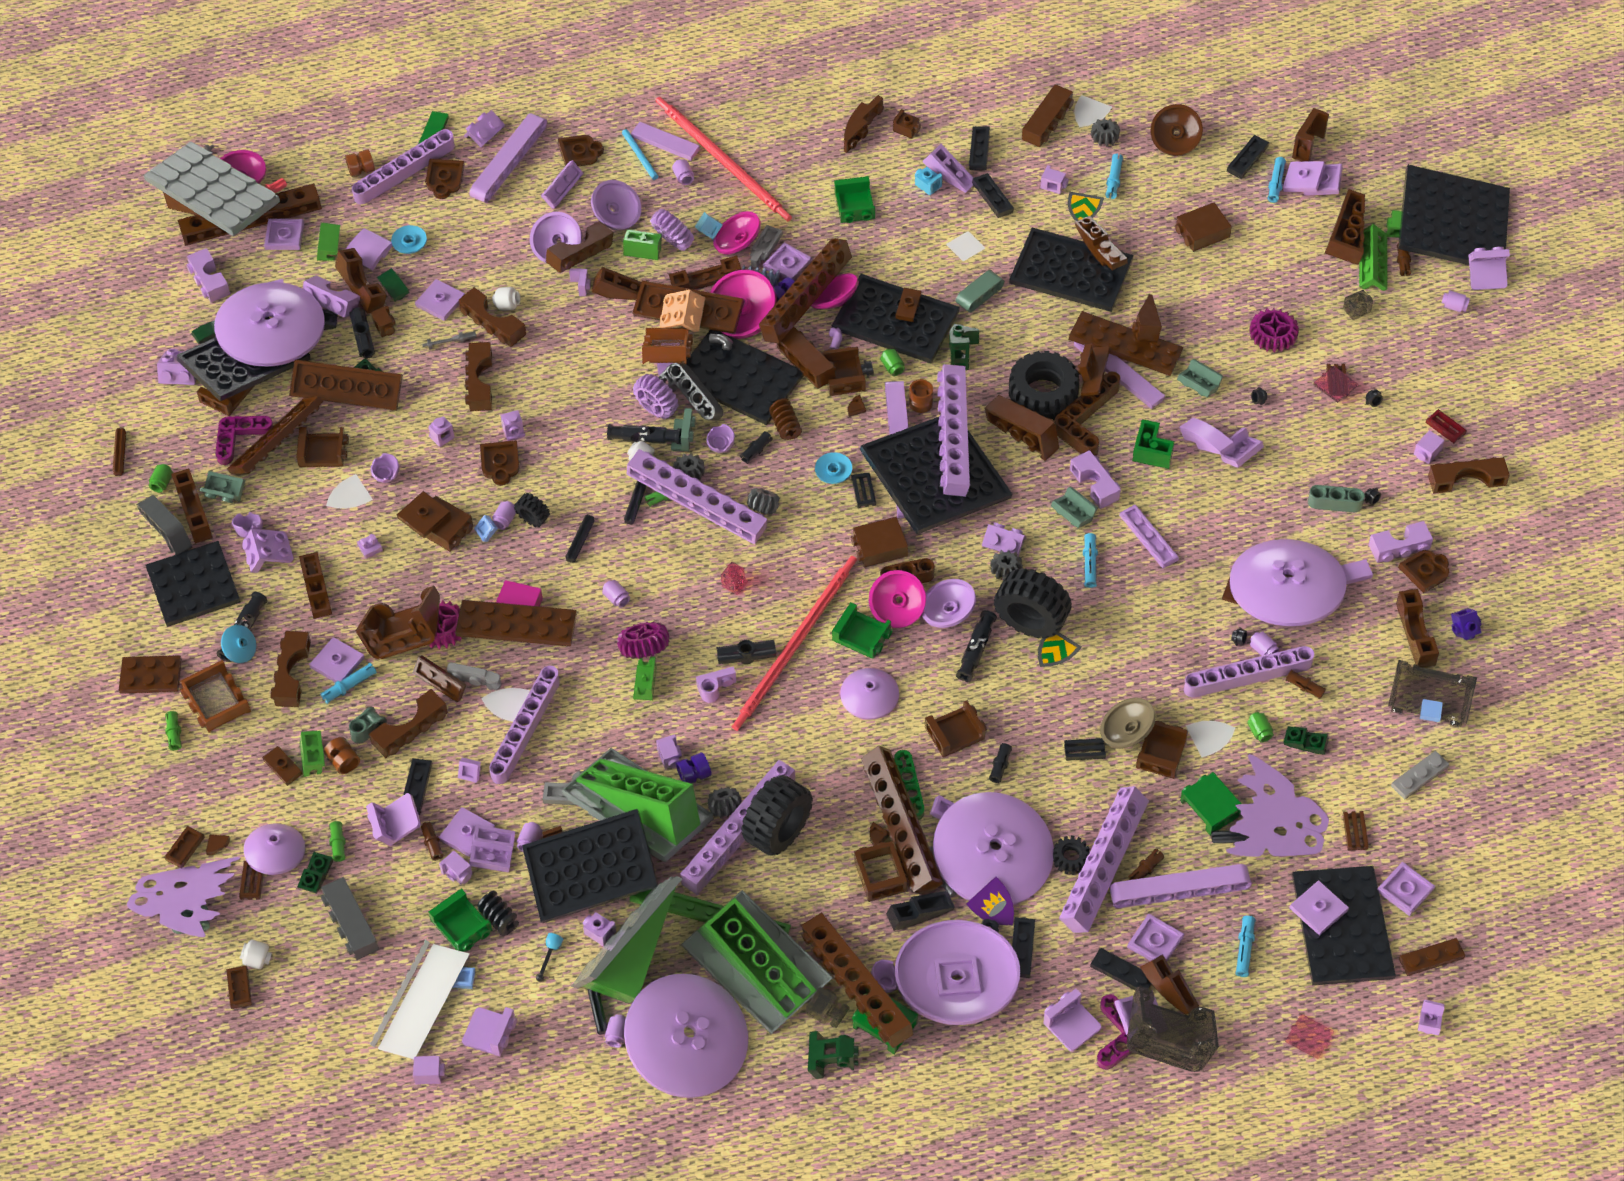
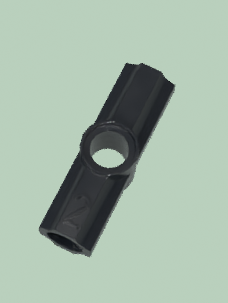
[349,307,375,359]
[716,640,776,664]

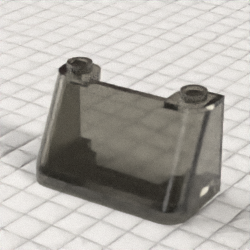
[1388,660,1477,727]
[1126,986,1219,1072]

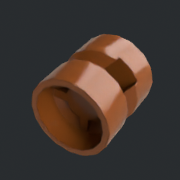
[345,149,375,177]
[909,379,933,413]
[324,737,360,775]

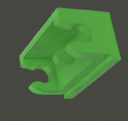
[317,222,340,261]
[623,229,662,260]
[633,656,657,701]
[299,731,325,777]

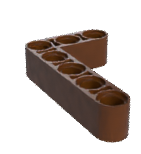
[1055,371,1121,456]

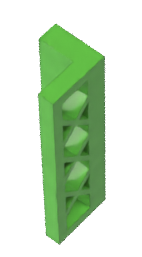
[1359,224,1387,291]

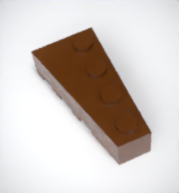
[985,395,1060,461]

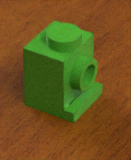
[1386,210,1402,238]

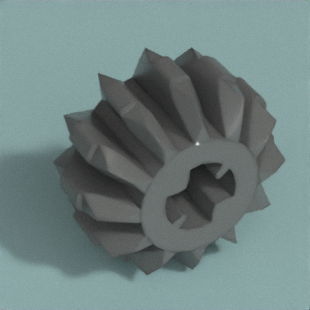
[1090,118,1120,147]
[673,452,705,480]
[747,488,780,514]
[990,550,1023,580]
[707,787,742,818]

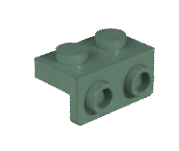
[1177,359,1223,398]
[671,408,696,452]
[200,471,246,503]
[1051,486,1098,528]

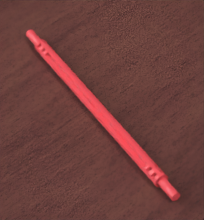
[656,97,792,222]
[732,556,857,731]

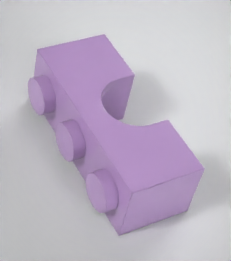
[186,248,231,303]
[303,275,360,318]
[1070,450,1121,509]
[1369,521,1433,563]

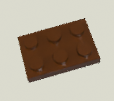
[119,655,182,694]

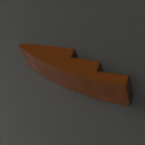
[299,552,332,619]

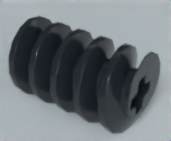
[477,890,519,936]

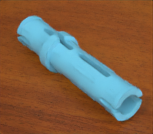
[1106,153,1123,199]
[1268,157,1286,203]
[1083,533,1098,588]
[321,663,377,704]
[1235,916,1256,977]

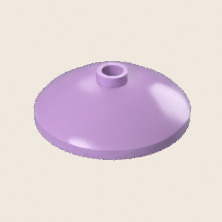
[591,180,641,230]
[530,212,582,263]
[922,579,976,628]
[840,668,899,720]
[244,823,305,875]

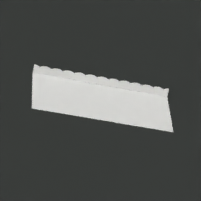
[370,939,469,1059]

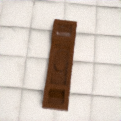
[668,255,742,290]

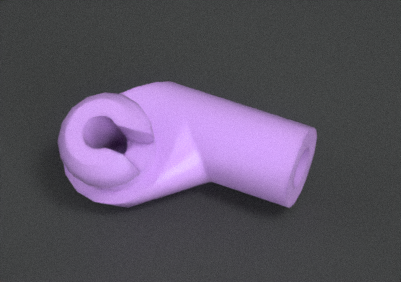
[829,327,842,350]

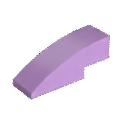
[1179,418,1234,455]

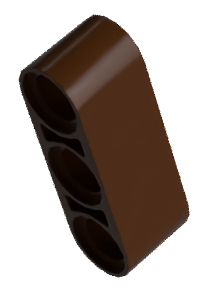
[880,558,935,583]

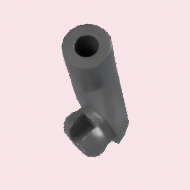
[709,334,733,350]

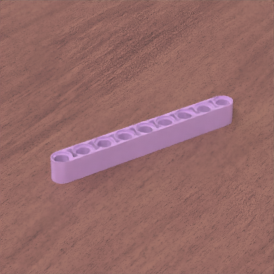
[885,381,908,518]

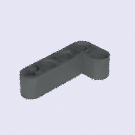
[658,363,723,421]
[136,495,193,556]

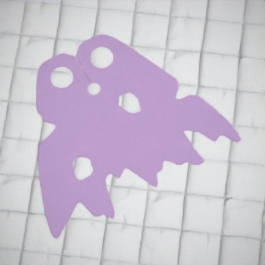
[1226,754,1329,857]
[127,857,240,937]

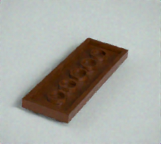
[632,280,745,334]
[1068,311,1184,376]
[289,360,403,411]
[227,396,323,475]
[455,600,577,647]

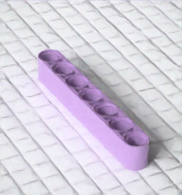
[470,113,547,203]
[352,129,455,204]
[1184,646,1314,698]
[489,665,560,784]
[1109,864,1252,908]

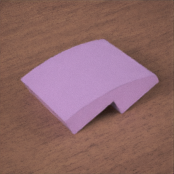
[346,228,392,271]
[469,825,515,873]

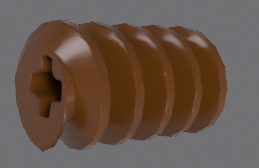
[769,398,802,440]

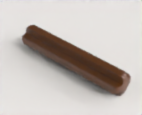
[113,428,126,476]

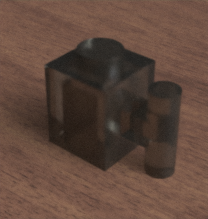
[806,987,850,1028]

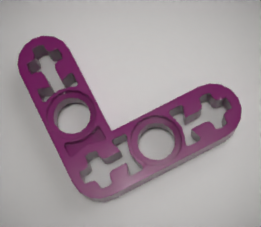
[215,416,273,465]
[1097,994,1147,1070]

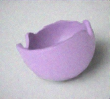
[706,424,735,453]
[370,453,399,483]
[232,512,263,538]
[871,959,898,993]

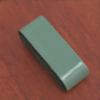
[956,270,1005,313]
[1307,485,1365,513]

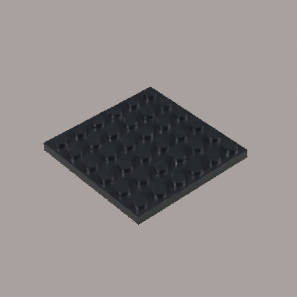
[1398,164,1510,265]
[860,417,1013,534]

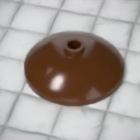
[1150,104,1203,156]

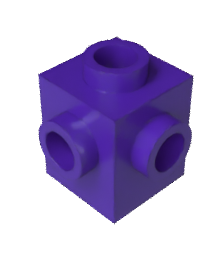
[1451,608,1482,640]

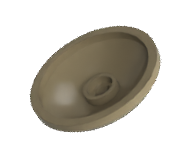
[1100,698,1156,749]

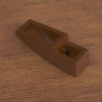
[1140,954,1199,1015]

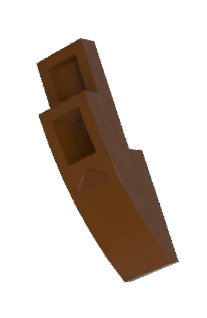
[844,95,884,153]
[1075,216,1128,270]

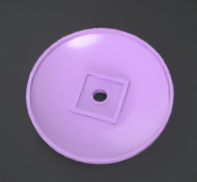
[214,282,325,367]
[1230,539,1346,626]
[933,792,1054,905]
[895,920,1020,1025]
[624,974,748,1098]

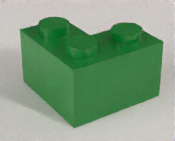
[1132,419,1175,469]

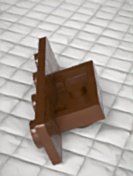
[1077,344,1110,396]

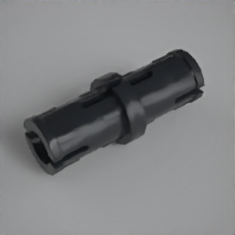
[740,431,773,464]
[989,743,1012,783]

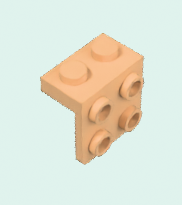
[660,290,705,332]

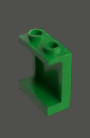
[834,176,875,223]
[832,602,893,659]
[1180,772,1242,836]
[428,888,493,952]
[852,996,918,1054]

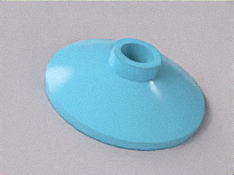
[391,225,427,254]
[815,452,852,484]
[221,625,256,663]

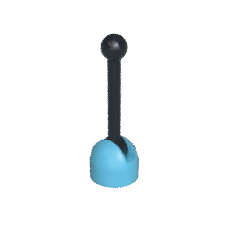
[536,933,563,982]

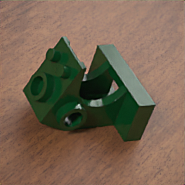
[949,324,979,370]
[808,1031,859,1079]

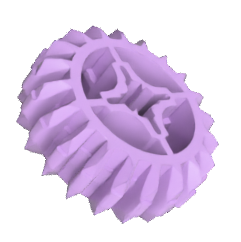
[650,209,694,251]
[633,374,679,420]

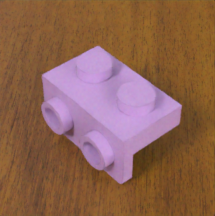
[464,110,505,147]
[1221,427,1264,468]
[982,522,1026,557]

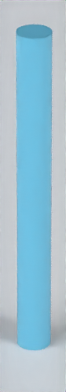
[622,129,658,180]

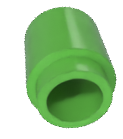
[880,349,905,376]
[149,464,173,493]
[1247,712,1274,743]

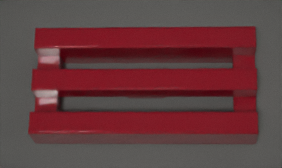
[1425,409,1467,444]

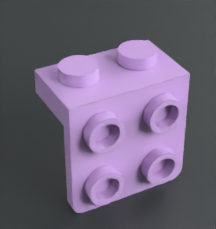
[1469,247,1510,290]
[157,349,196,385]
[242,529,294,573]
[366,793,421,846]
[1043,988,1101,1052]
[462,1007,517,1056]

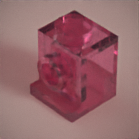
[721,562,748,595]

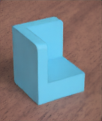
[695,212,722,239]

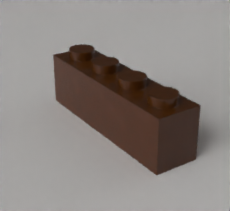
[1022,84,1074,147]
[776,327,836,389]

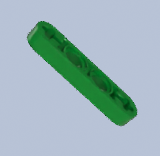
[894,750,924,820]

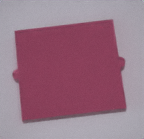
[1313,366,1358,403]
[1285,1014,1334,1060]

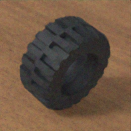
[1008,351,1080,421]
[994,568,1072,639]
[741,775,813,856]

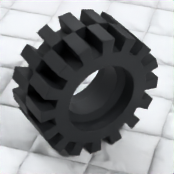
[514,493,550,528]
[1053,835,1090,875]

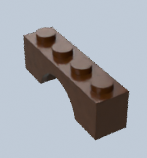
[545,221,614,273]
[335,248,387,314]
[459,287,526,347]
[465,342,492,411]
[1428,457,1510,494]
[171,468,213,544]
[1396,589,1439,668]
[271,631,311,708]
[369,689,448,758]

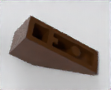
[592,267,641,300]
[1132,294,1162,341]

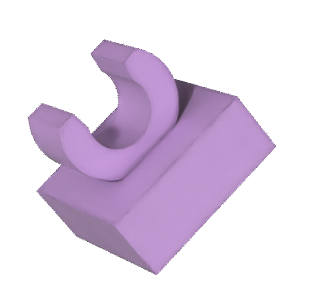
[357,534,383,559]
[458,757,481,783]

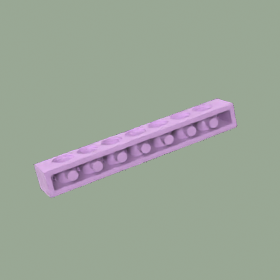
[937,364,970,497]
[627,449,767,545]
[680,760,795,895]
[1059,786,1149,933]

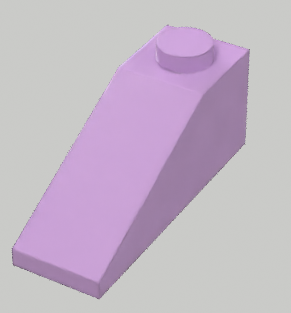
[922,144,973,193]

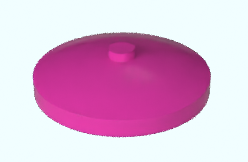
[710,270,777,339]

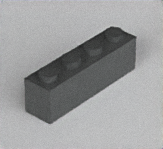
[320,877,379,960]

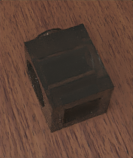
[1343,290,1373,320]

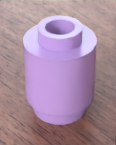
[672,159,694,185]
[1441,290,1470,312]
[492,501,516,530]
[602,580,630,608]
[1250,632,1279,656]
[517,822,543,852]
[605,1015,626,1048]

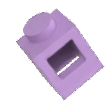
[1040,165,1069,194]
[500,410,525,441]
[429,416,455,447]
[656,734,682,769]
[439,851,472,885]
[583,912,616,946]

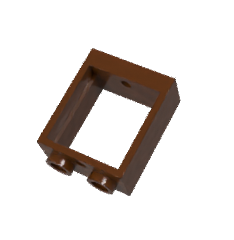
[854,841,907,902]

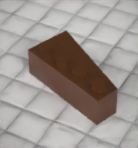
[1325,189,1365,265]

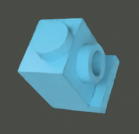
[915,167,942,196]

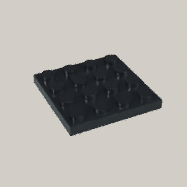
[145,541,241,627]

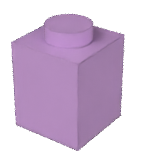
[1414,430,1445,464]
[413,1056,445,1085]

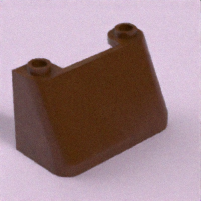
[355,586,440,660]

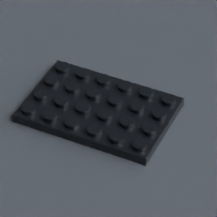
[1009,227,1134,312]
[831,274,960,364]
[177,317,310,402]
[678,330,804,425]
[522,809,658,923]
[1292,866,1396,985]

